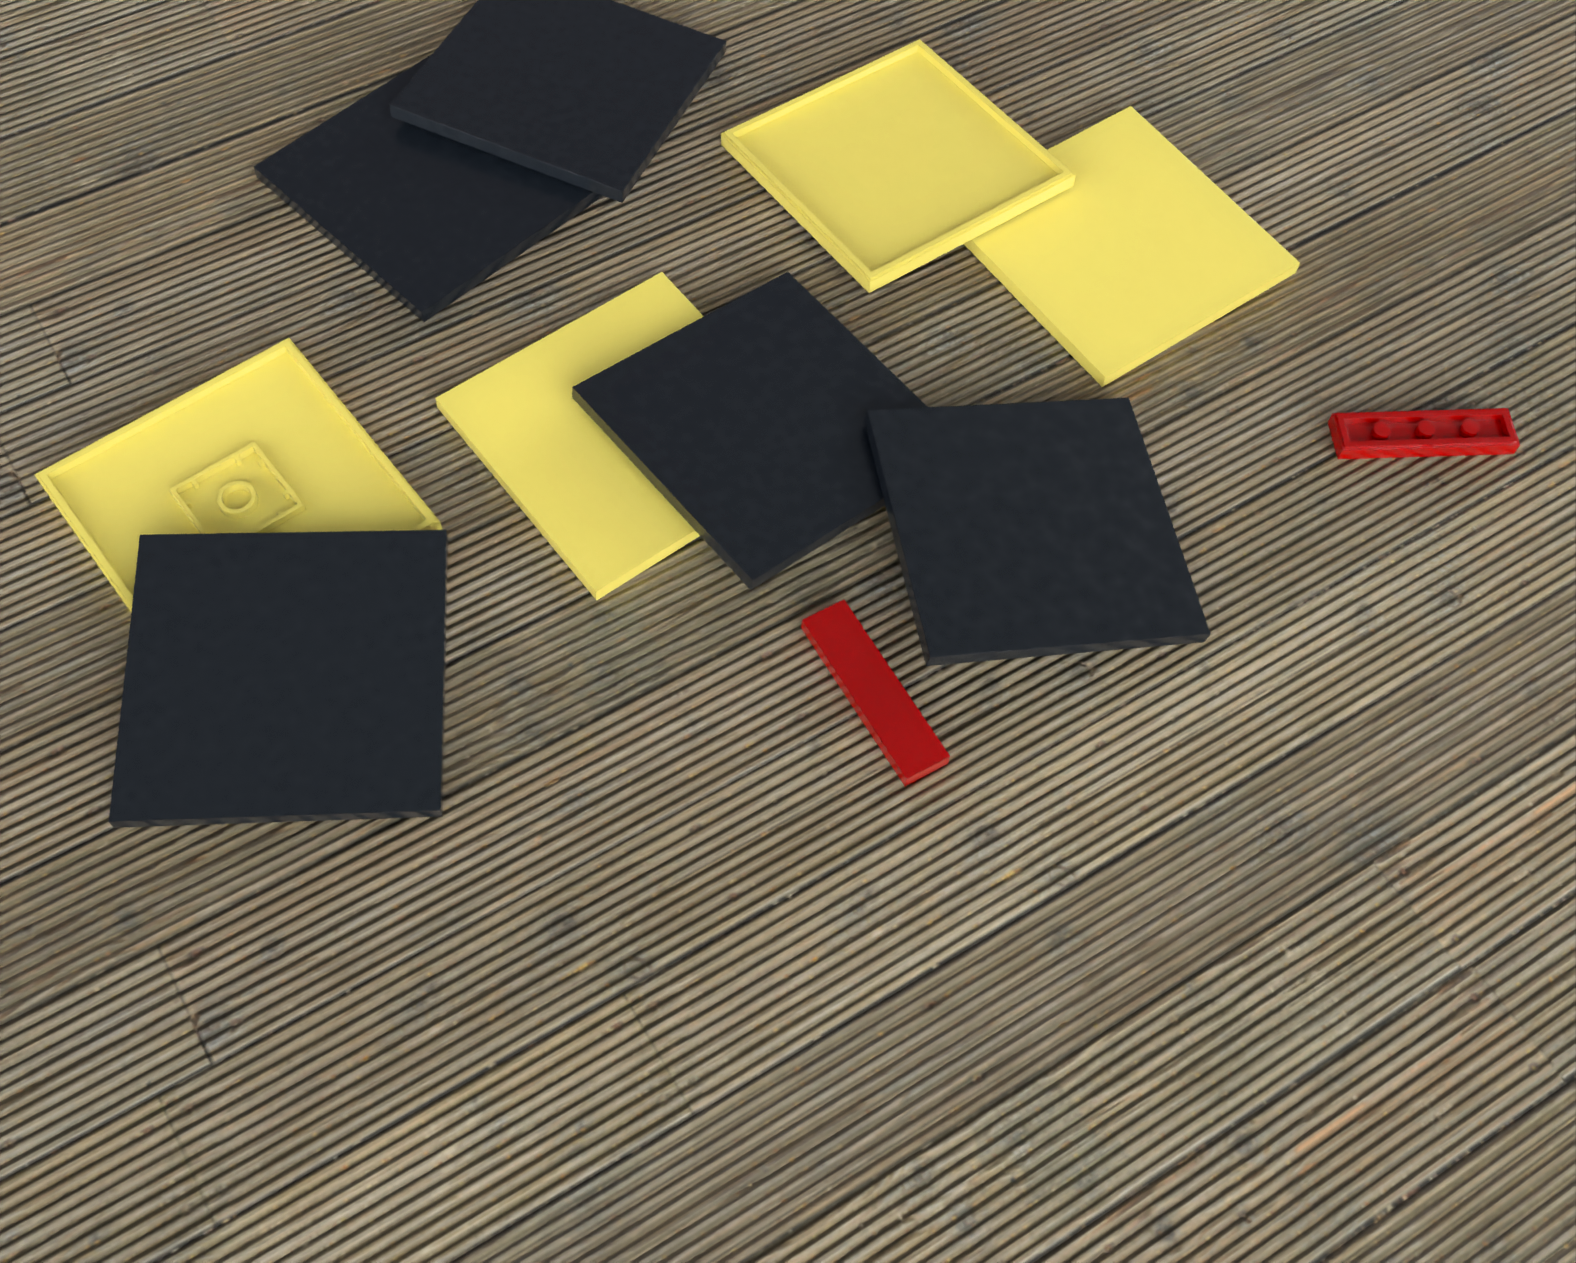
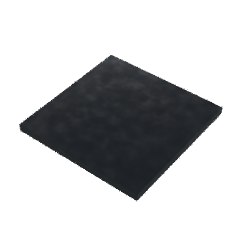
[390,0,726,203]
[253,54,603,322]
[572,272,928,590]
[864,398,1211,666]
[109,530,448,828]

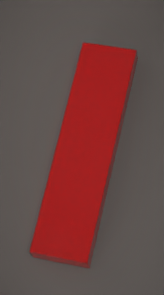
[1328,408,1520,459]
[801,599,950,786]

